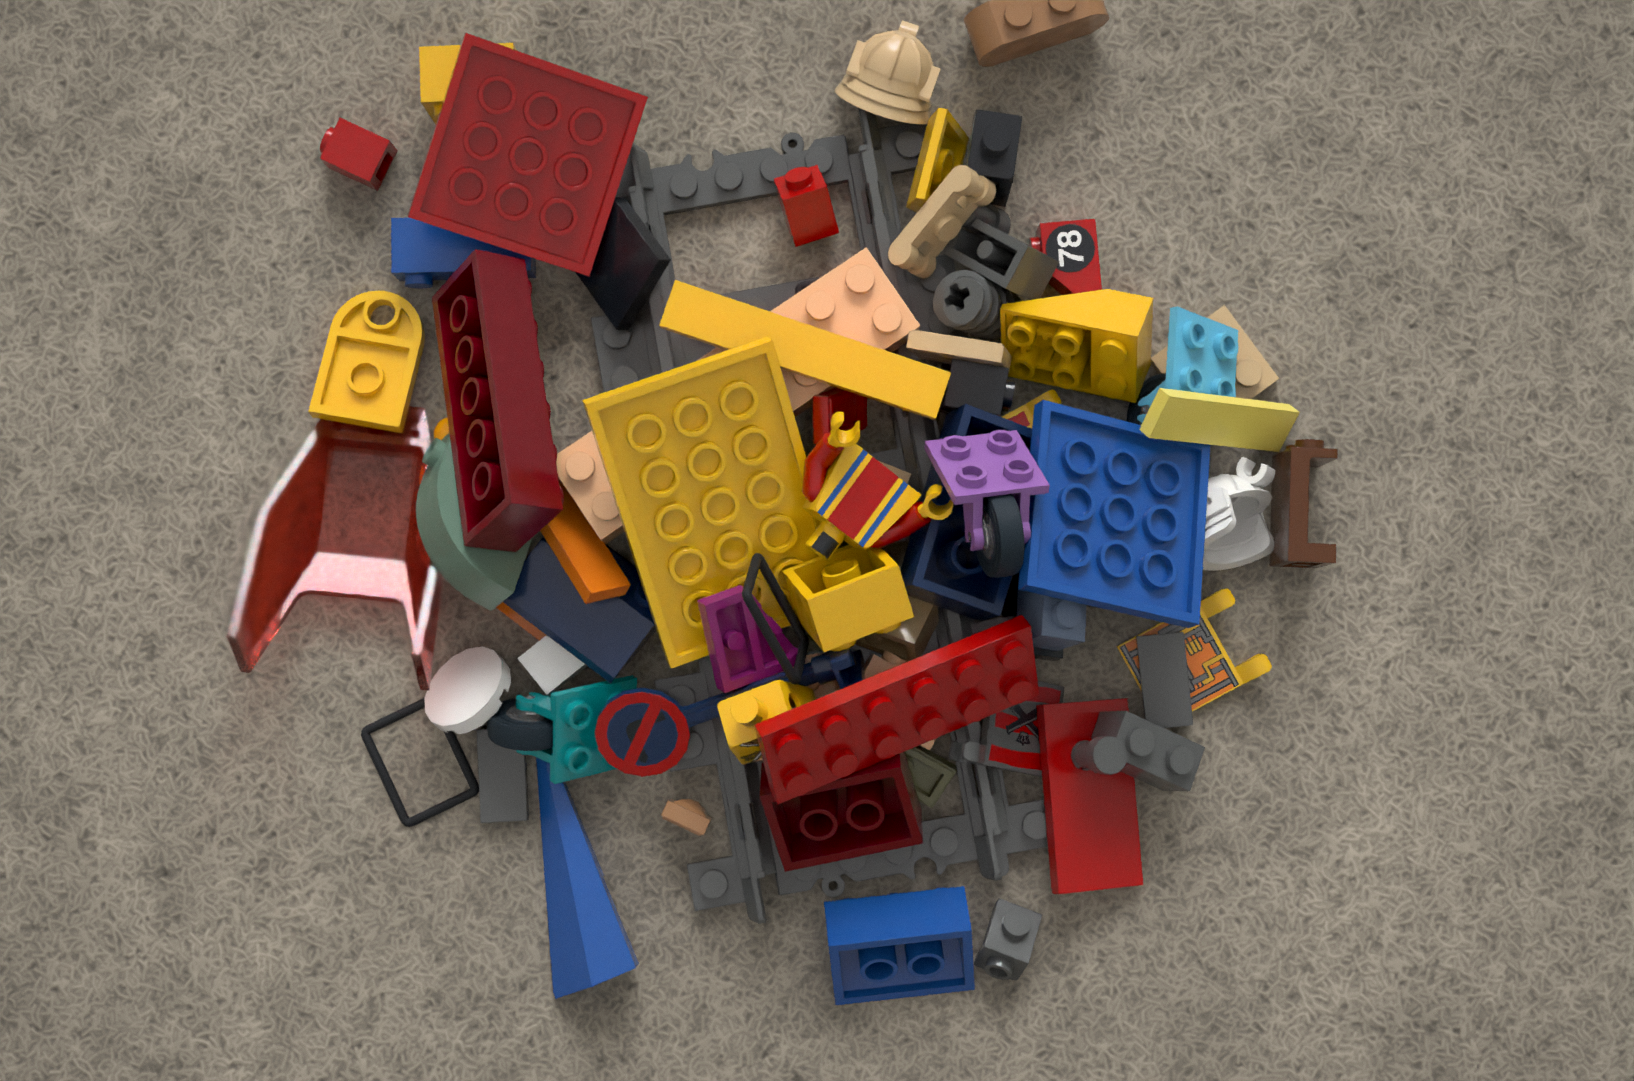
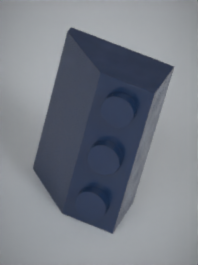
[503,537,657,683]

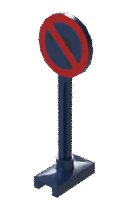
[595,647,865,777]

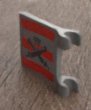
[949,681,1065,777]

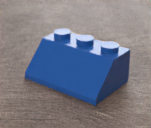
[824,886,975,1005]

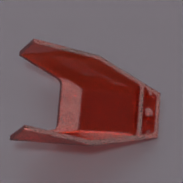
[226,406,443,691]

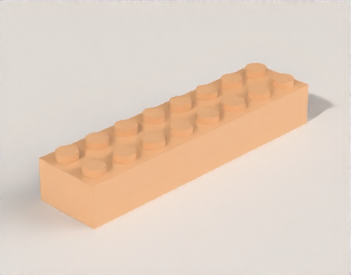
[556,247,920,544]

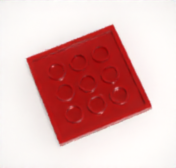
[407,33,648,276]

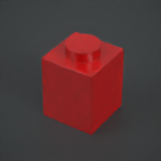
[320,117,398,191]
[774,165,839,247]

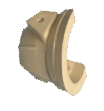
[835,20,941,124]

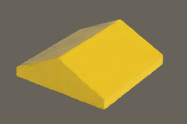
[906,108,969,213]

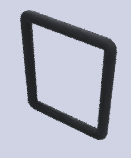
[742,553,809,685]
[361,698,479,827]

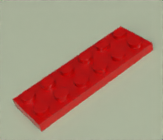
[754,615,1039,804]

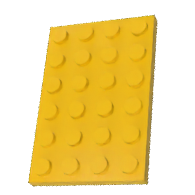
[582,337,821,669]

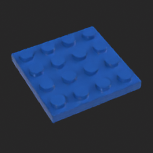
[1018,400,1211,628]

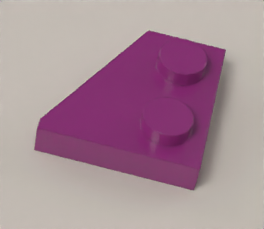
[697,585,798,693]

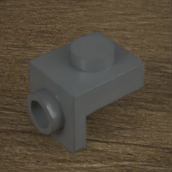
[974,898,1042,981]

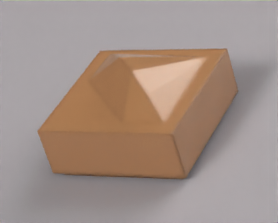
[661,798,712,836]

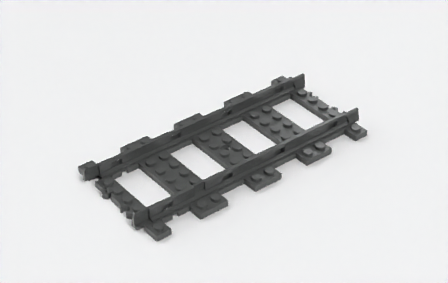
[591,108,1048,924]

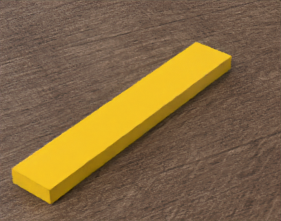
[659,280,951,420]

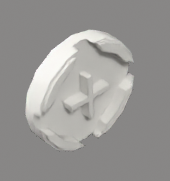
[424,646,511,734]

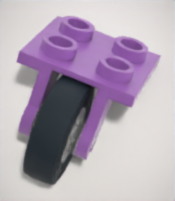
[924,430,1050,578]

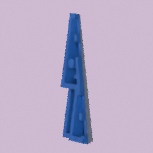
[536,757,639,999]

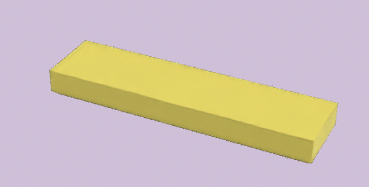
[1139,388,1300,452]

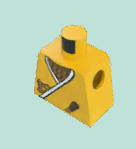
[717,680,816,765]

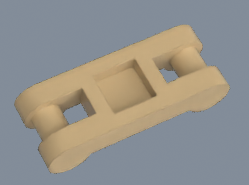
[888,165,996,278]

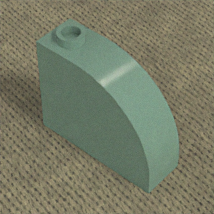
[416,433,532,611]

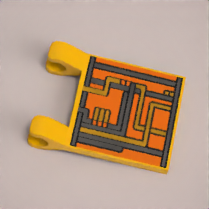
[1116,588,1272,712]

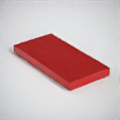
[1036,698,1143,894]

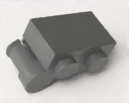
[943,204,1059,300]
[1071,711,1205,791]

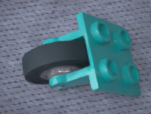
[487,675,637,784]

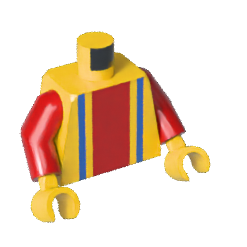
[802,412,954,561]

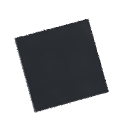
[575,197,671,330]

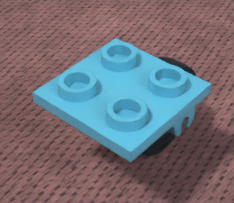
[1126,306,1239,425]

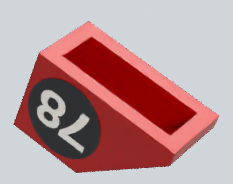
[1029,219,1102,295]

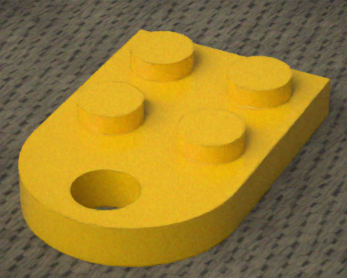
[308,291,425,433]

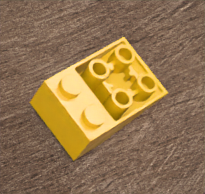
[1000,289,1153,403]

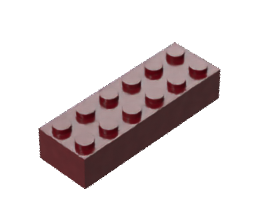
[432,249,564,552]

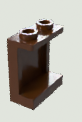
[1269,439,1338,568]

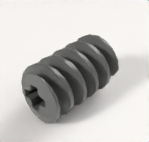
[933,270,1022,341]

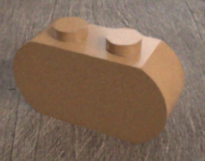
[964,0,1109,67]

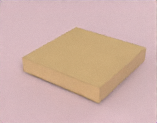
[906,329,1012,373]

